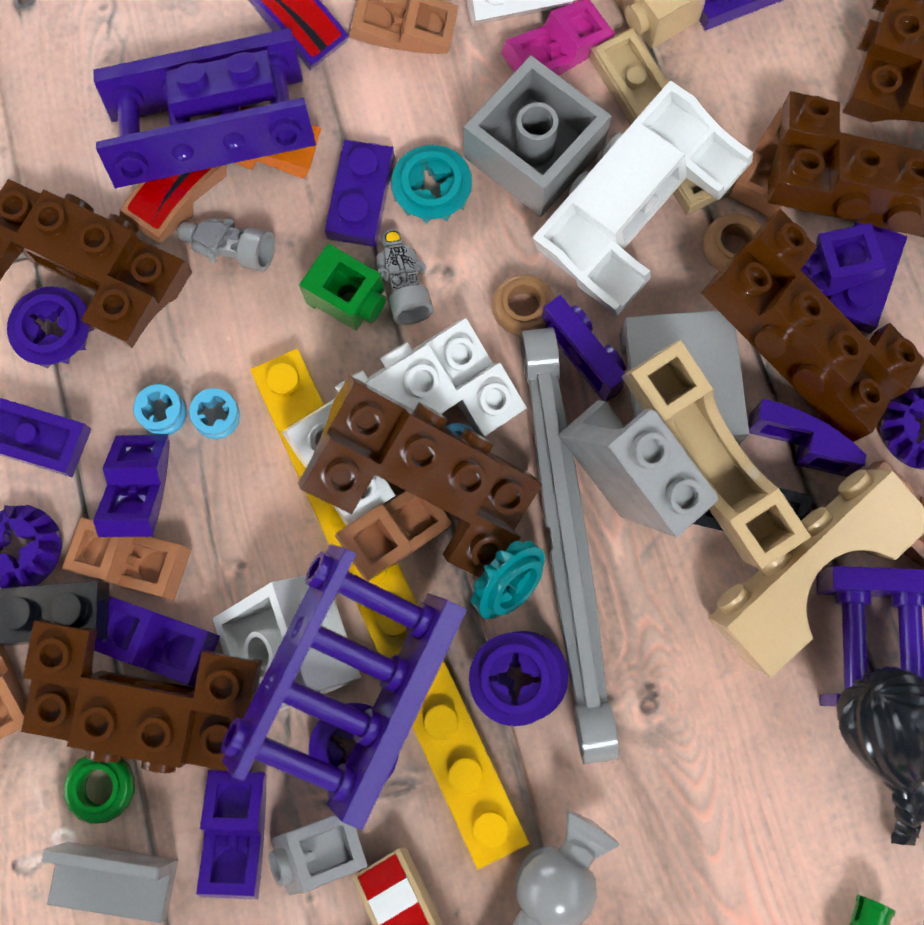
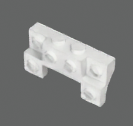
[532,81,753,316]
[282,318,527,525]

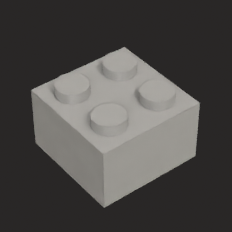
[463,56,612,217]

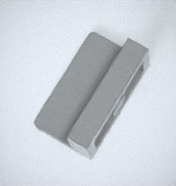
[41,842,178,923]

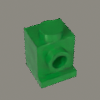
[299,243,386,331]

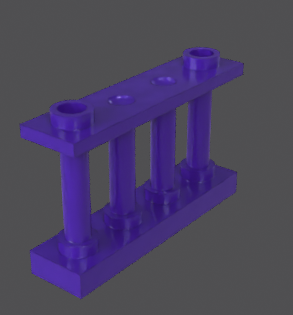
[93,28,316,188]
[221,544,467,831]
[816,566,924,707]

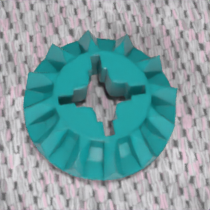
[391,145,472,224]
[470,540,545,619]

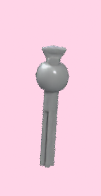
[512,810,619,925]

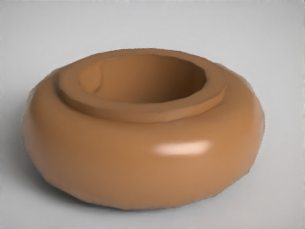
[702,213,761,270]
[492,274,555,336]

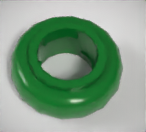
[64,756,135,824]

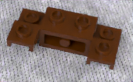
[842,0,924,123]
[768,91,924,237]
[0,179,192,349]
[701,209,924,442]
[298,375,542,578]
[21,619,263,773]

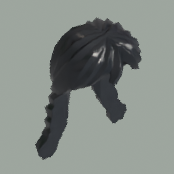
[837,666,924,846]

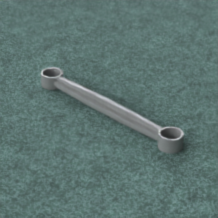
[521,327,619,764]

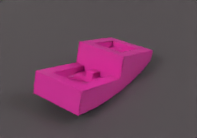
[501,0,615,76]

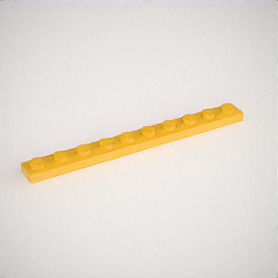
[250,348,529,870]

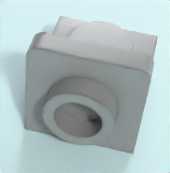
[269,815,368,895]

